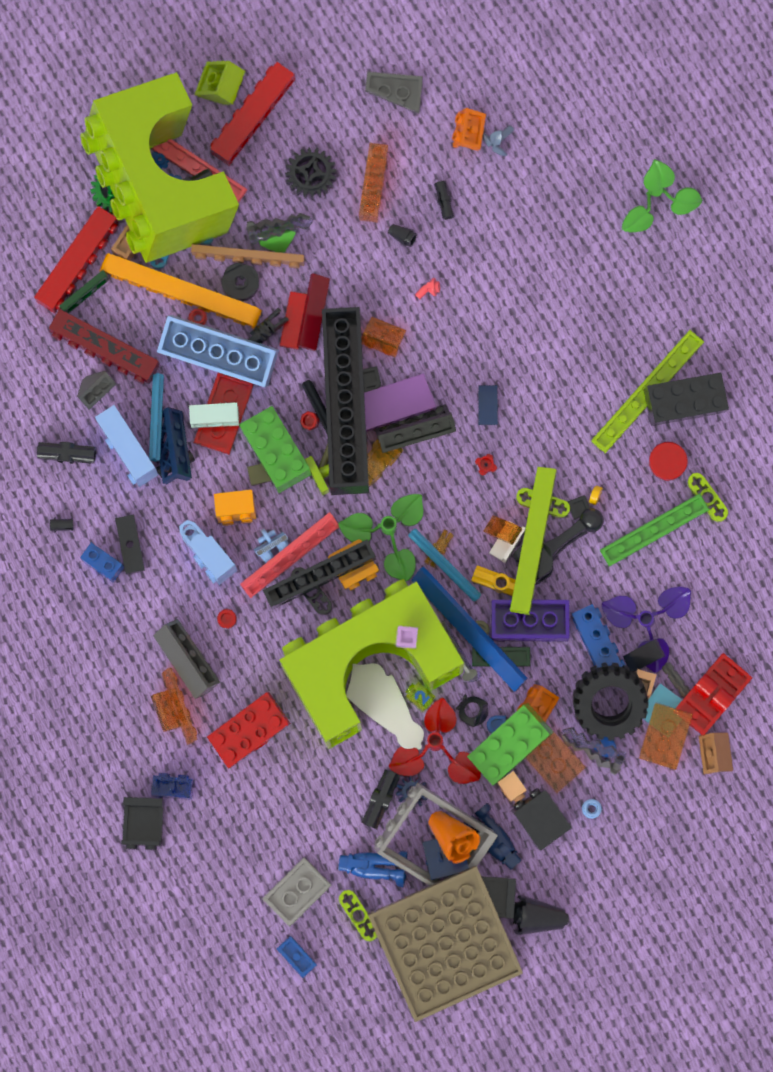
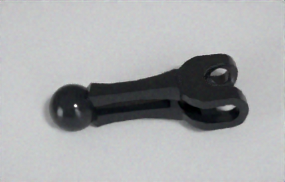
[513,508,604,585]

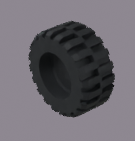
[573,662,649,741]

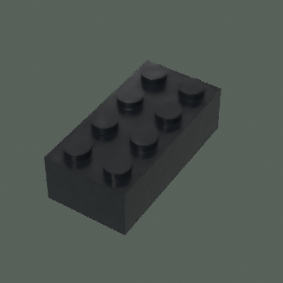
[643,372,729,426]

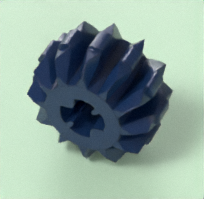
[396,776,428,809]

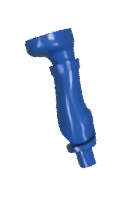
[339,851,408,888]

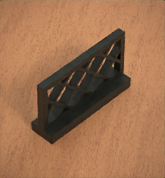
[374,404,456,453]

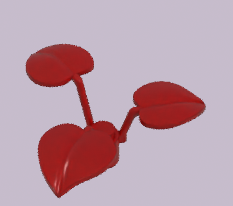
[389,698,481,784]

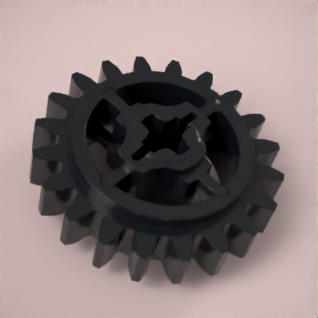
[285,147,337,199]

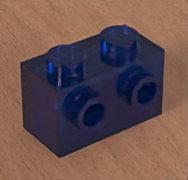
[151,773,194,800]

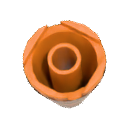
[428,811,480,864]

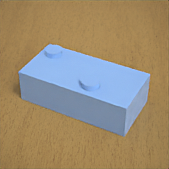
[95,405,158,487]

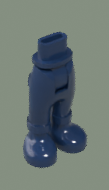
[463,802,522,870]

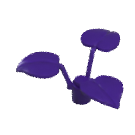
[602,587,691,673]

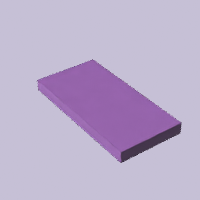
[364,373,436,432]

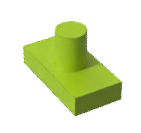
[305,456,329,496]

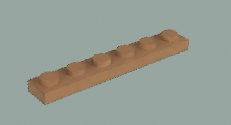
[191,244,305,269]

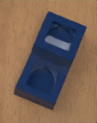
[478,385,498,425]

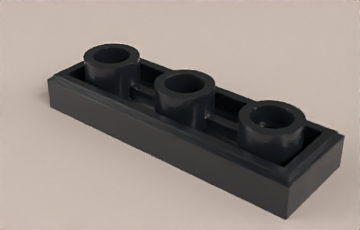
[115,514,145,575]

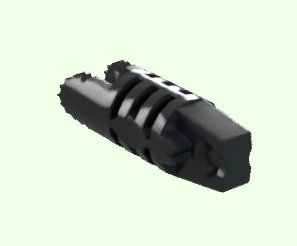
[248,308,289,344]

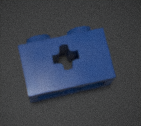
[80,542,124,583]

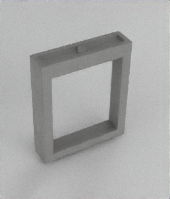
[374,783,498,886]

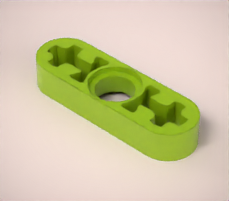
[687,473,728,522]
[516,488,570,518]
[339,890,377,941]

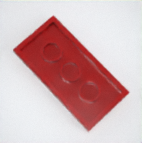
[193,372,254,455]

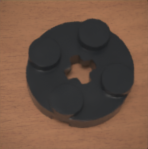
[222,263,259,301]

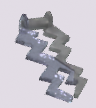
[441,620,482,683]
[561,727,626,775]

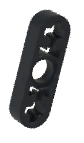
[291,567,332,615]

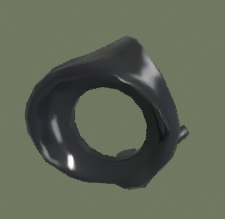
[456,694,488,727]

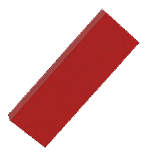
[280,291,307,350]

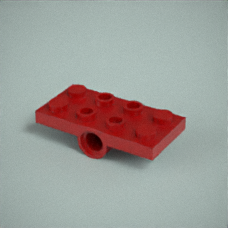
[673,653,753,736]
[207,692,291,769]

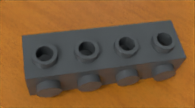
[153,619,220,699]

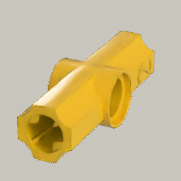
[471,565,516,596]

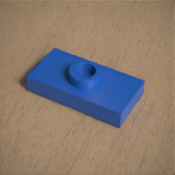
[277,936,317,978]

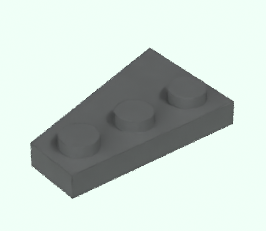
[365,71,423,114]

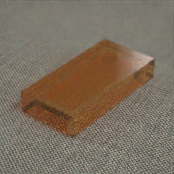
[483,515,522,545]

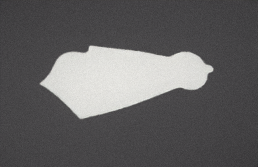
[346,663,424,749]

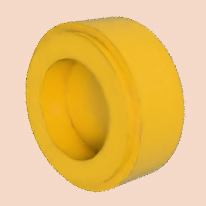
[589,485,603,505]

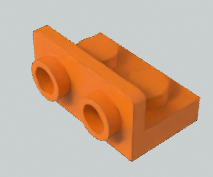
[452,108,486,151]
[517,684,559,722]

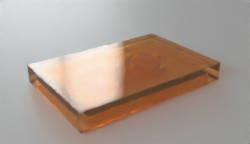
[639,702,693,770]
[525,731,586,793]

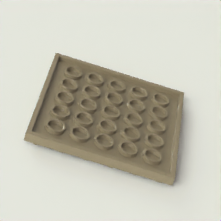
[368,865,523,1022]

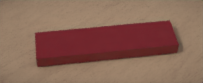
[297,273,330,351]

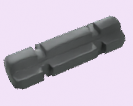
[662,662,690,698]

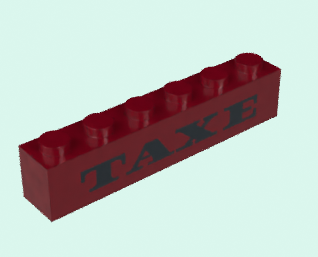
[48,309,160,384]

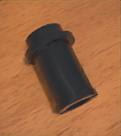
[50,517,73,533]

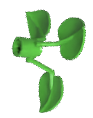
[622,159,703,232]
[339,494,423,581]

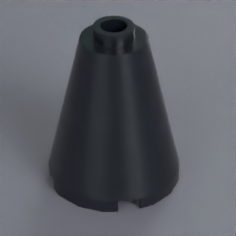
[513,895,569,935]

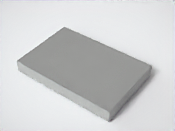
[262,858,332,927]

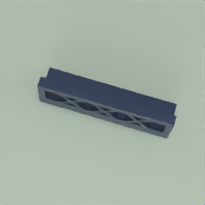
[159,407,192,485]

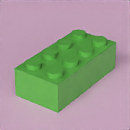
[239,406,312,493]
[467,703,554,786]

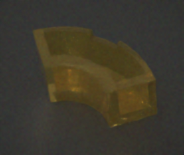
[368,439,404,488]

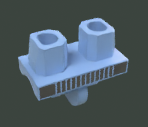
[254,529,289,563]

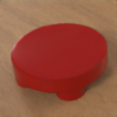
[649,442,688,481]

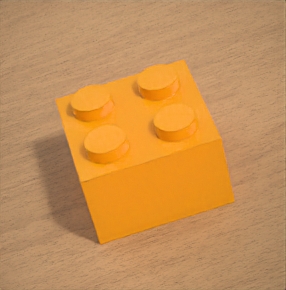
[214,490,257,526]

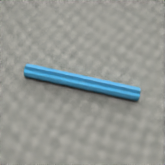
[149,373,164,462]
[408,529,481,601]

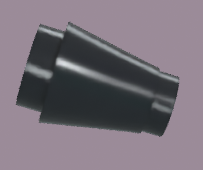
[388,224,417,247]

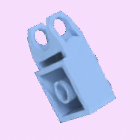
[179,520,237,585]

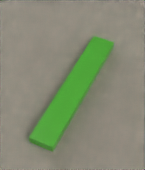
[600,493,710,567]

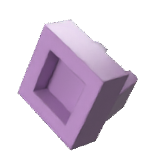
[396,626,418,649]

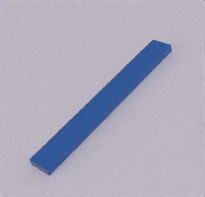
[411,567,528,692]

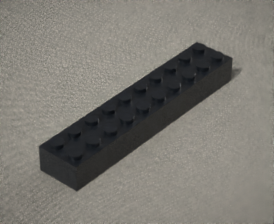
[322,307,369,495]

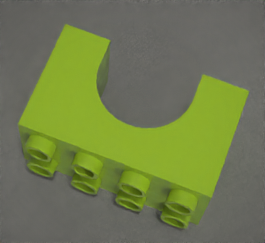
[80,72,239,263]
[279,579,464,750]

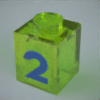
[405,682,436,713]

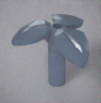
[483,125,514,156]

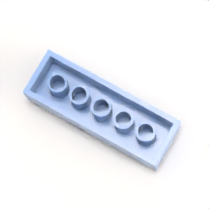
[157,315,279,387]

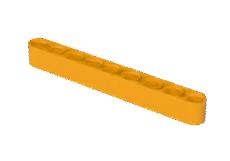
[99,253,262,329]

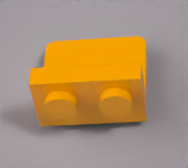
[328,540,379,591]

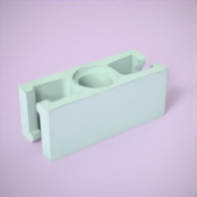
[189,403,239,428]

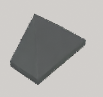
[77,371,116,410]

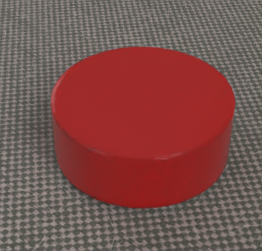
[217,609,237,629]

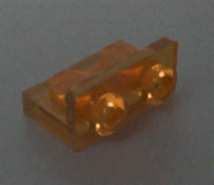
[362,316,406,357]

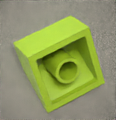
[194,61,245,105]

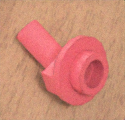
[415,278,440,300]

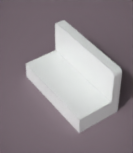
[489,521,526,563]

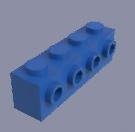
[571,604,626,668]

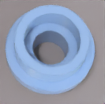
[582,799,602,819]

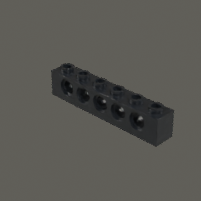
[263,540,376,610]

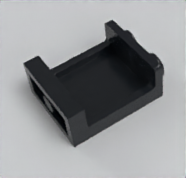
[511,788,572,851]
[121,797,164,850]
[481,876,516,919]

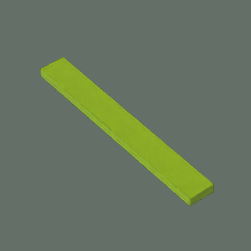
[591,330,704,454]
[510,466,557,615]

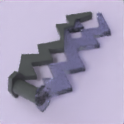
[246,213,313,245]

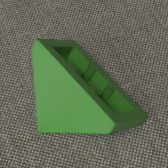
[256,222,296,253]

